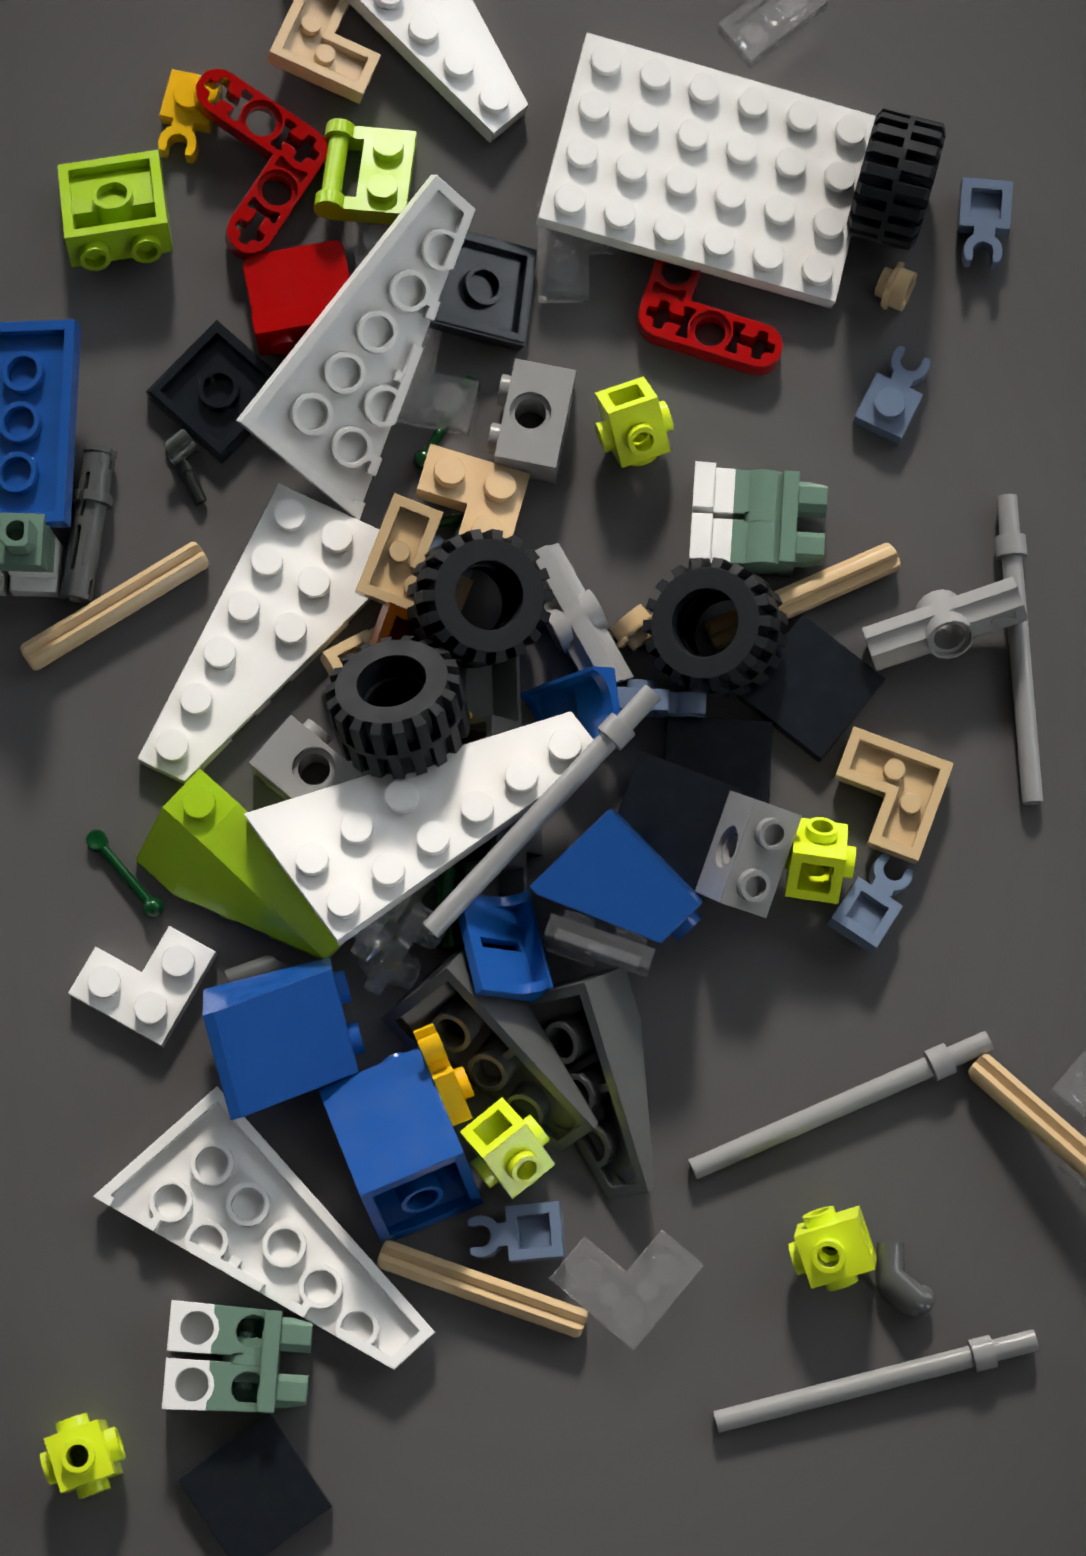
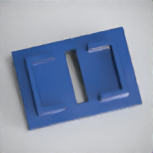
[521,666,620,740]
[458,890,553,1002]

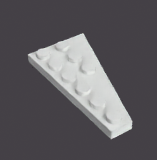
[346,0,528,143]
[236,175,476,520]
[138,484,379,784]
[244,711,593,946]
[93,1086,436,1370]

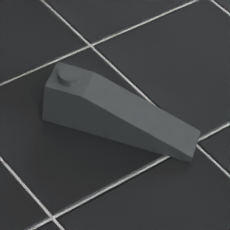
[381,944,598,1152]
[526,966,655,1199]

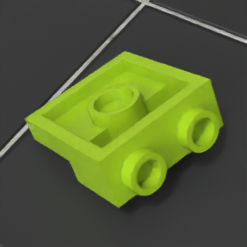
[57,150,174,271]

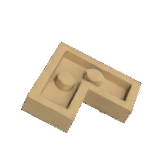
[267,0,381,104]
[415,444,530,538]
[355,493,474,612]
[834,726,954,865]

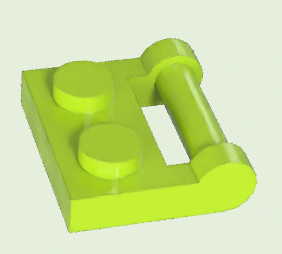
[313,118,417,225]

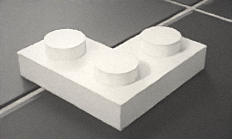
[68,926,218,1048]

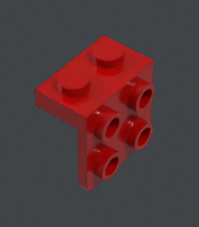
[243,240,350,356]

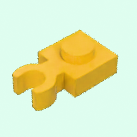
[158,69,223,164]
[413,1023,475,1126]

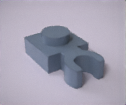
[956,177,1013,270]
[853,346,930,444]
[617,679,706,719]
[826,853,913,954]
[468,1201,566,1263]

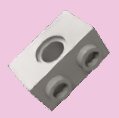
[486,358,577,484]
[249,715,371,801]
[695,790,802,918]

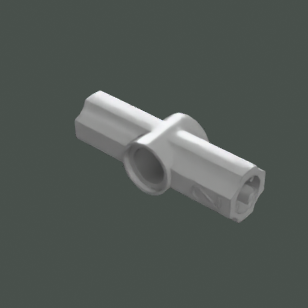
[534,543,634,687]
[862,577,1028,671]

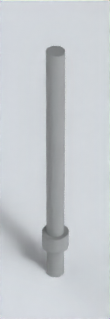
[995,494,1043,805]
[422,685,661,938]
[688,1031,994,1180]
[713,1329,1039,1433]

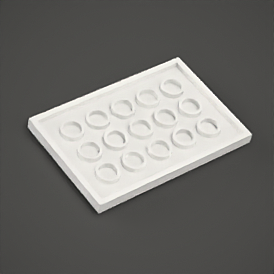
[536,33,876,309]

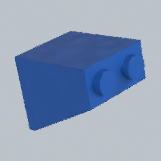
[529,809,704,943]
[203,957,365,1120]
[318,1047,483,1246]

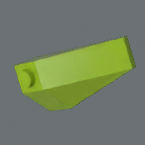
[135,769,344,959]

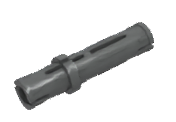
[59,445,117,605]

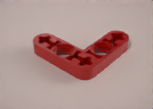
[194,69,327,259]
[637,259,783,375]

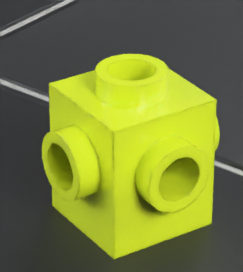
[594,376,674,468]
[784,817,857,904]
[459,1098,556,1199]
[788,1205,877,1291]
[40,1413,126,1499]

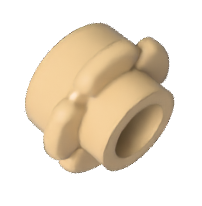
[874,261,917,312]
[609,604,653,652]

